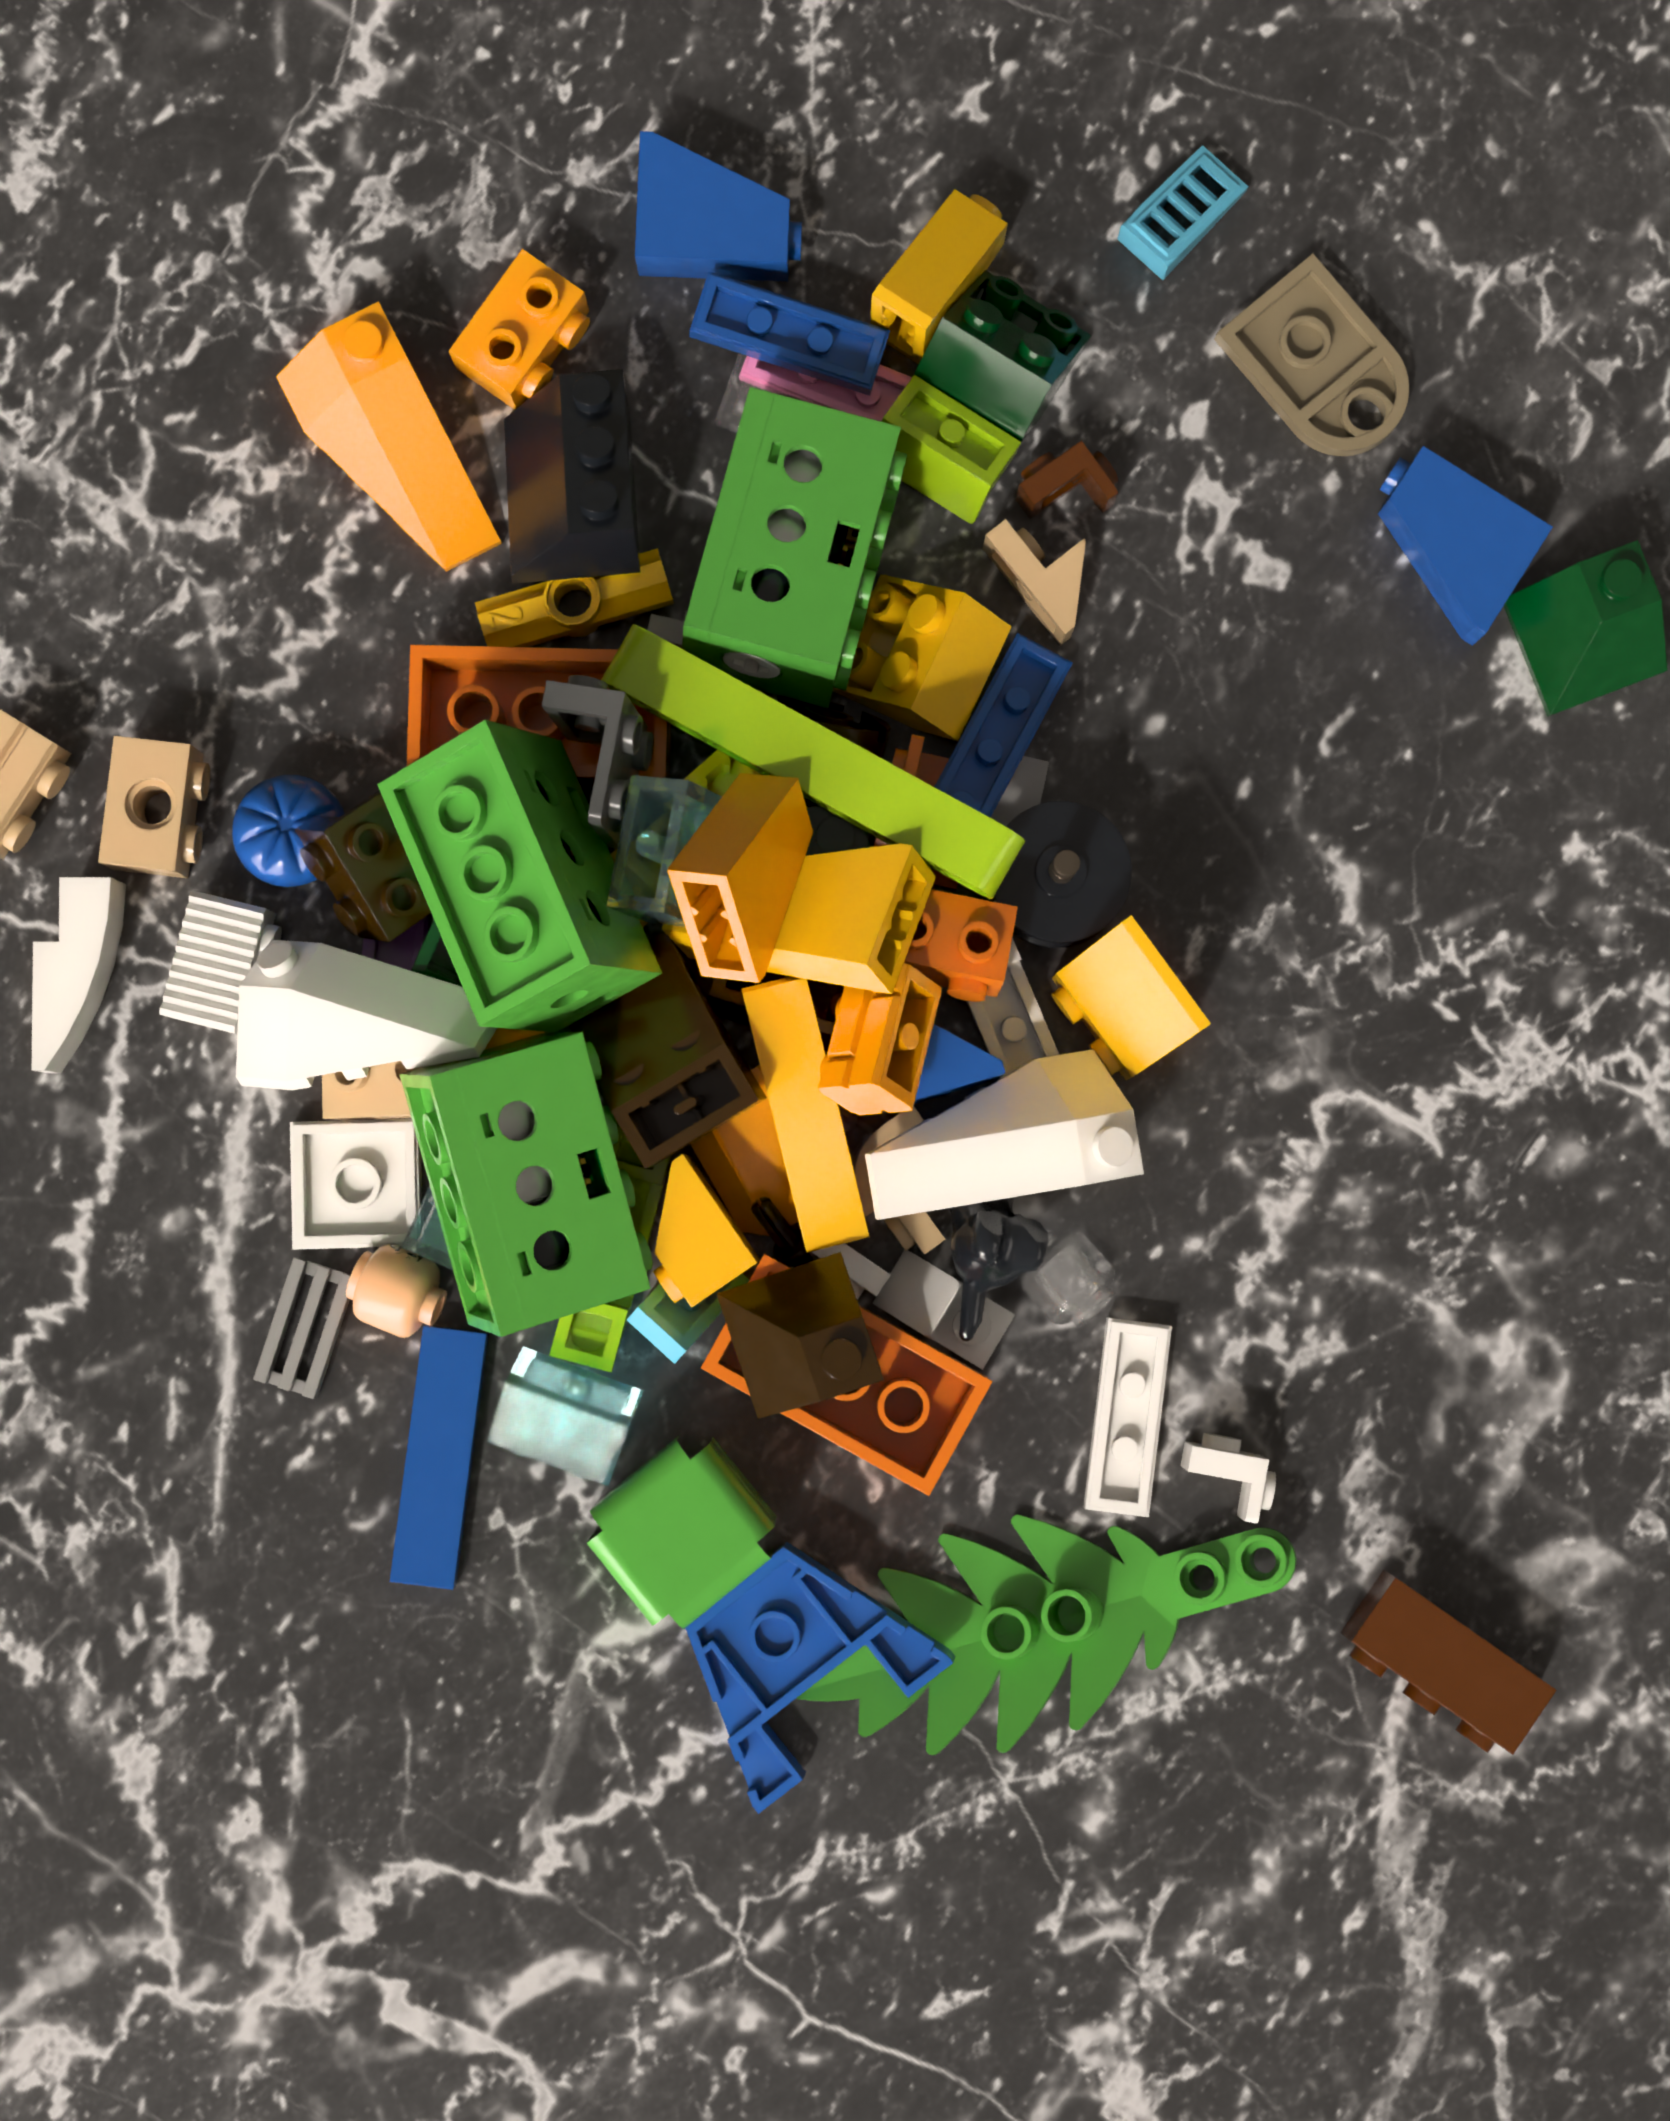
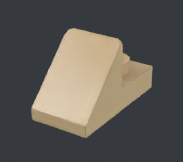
[982,519,1086,646]

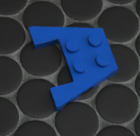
[685,1542,956,1814]

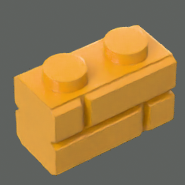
[818,963,942,1115]

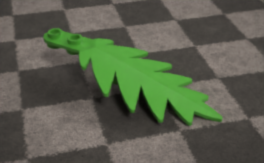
[796,1514,1297,1755]

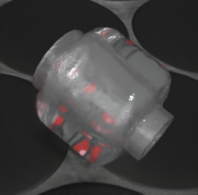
[1021,1231,1116,1327]

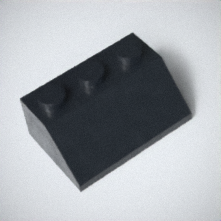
[504,369,641,584]

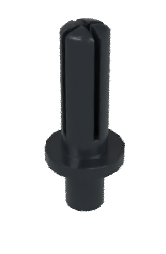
[751,1197,813,1267]

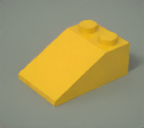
[1051,915,1211,1080]

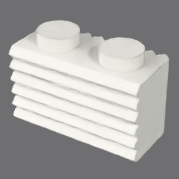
[160,890,282,1034]

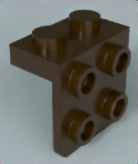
[294,790,431,942]

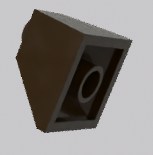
[717,1252,884,1419]

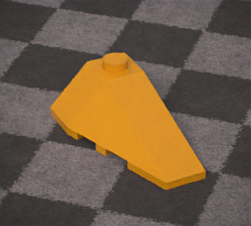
[276,301,502,572]

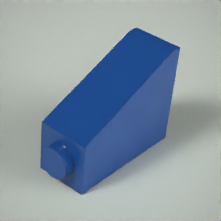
[635,131,802,282]
[1378,446,1553,646]

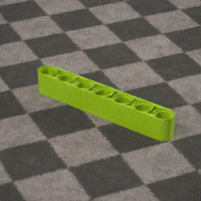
[601,624,1025,899]

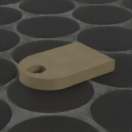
[1214,253,1409,456]

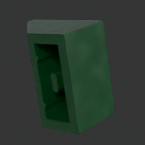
[913,270,1092,442]

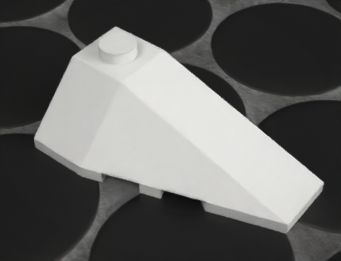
[236,940,497,1090]
[865,1049,1144,1220]

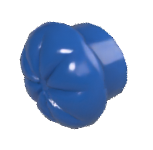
[232,775,345,887]

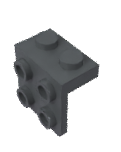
[542,675,654,850]

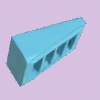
[1117,145,1249,280]

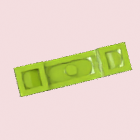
[549,1117,671,1372]

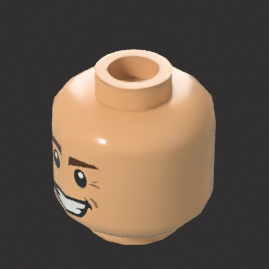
[346,1244,447,1338]

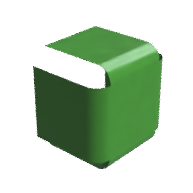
[587,1434,777,1629]

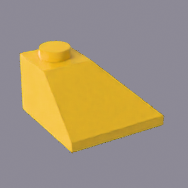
[653,1154,761,1308]

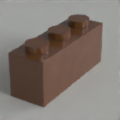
[1341,1570,1557,1755]

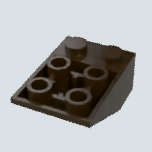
[569,931,767,1169]

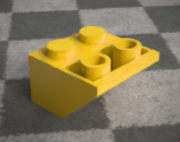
[833,574,1011,741]

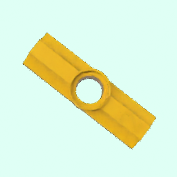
[475,548,674,647]

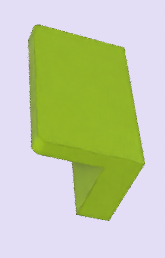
[881,375,1021,524]

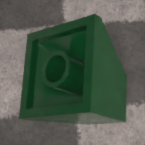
[1504,540,1668,717]

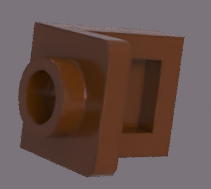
[1015,440,1119,519]

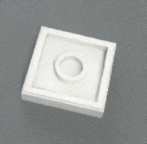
[290,1118,423,1250]

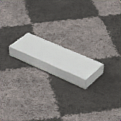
[1083,1317,1172,1517]

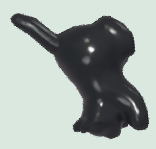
[948,1197,1049,1342]

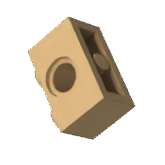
[98,736,210,878]

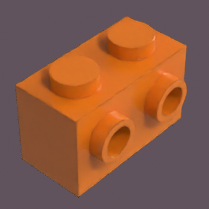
[904,889,1018,1002]

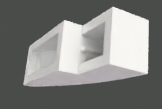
[31,877,126,1073]

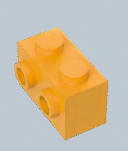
[449,249,590,410]

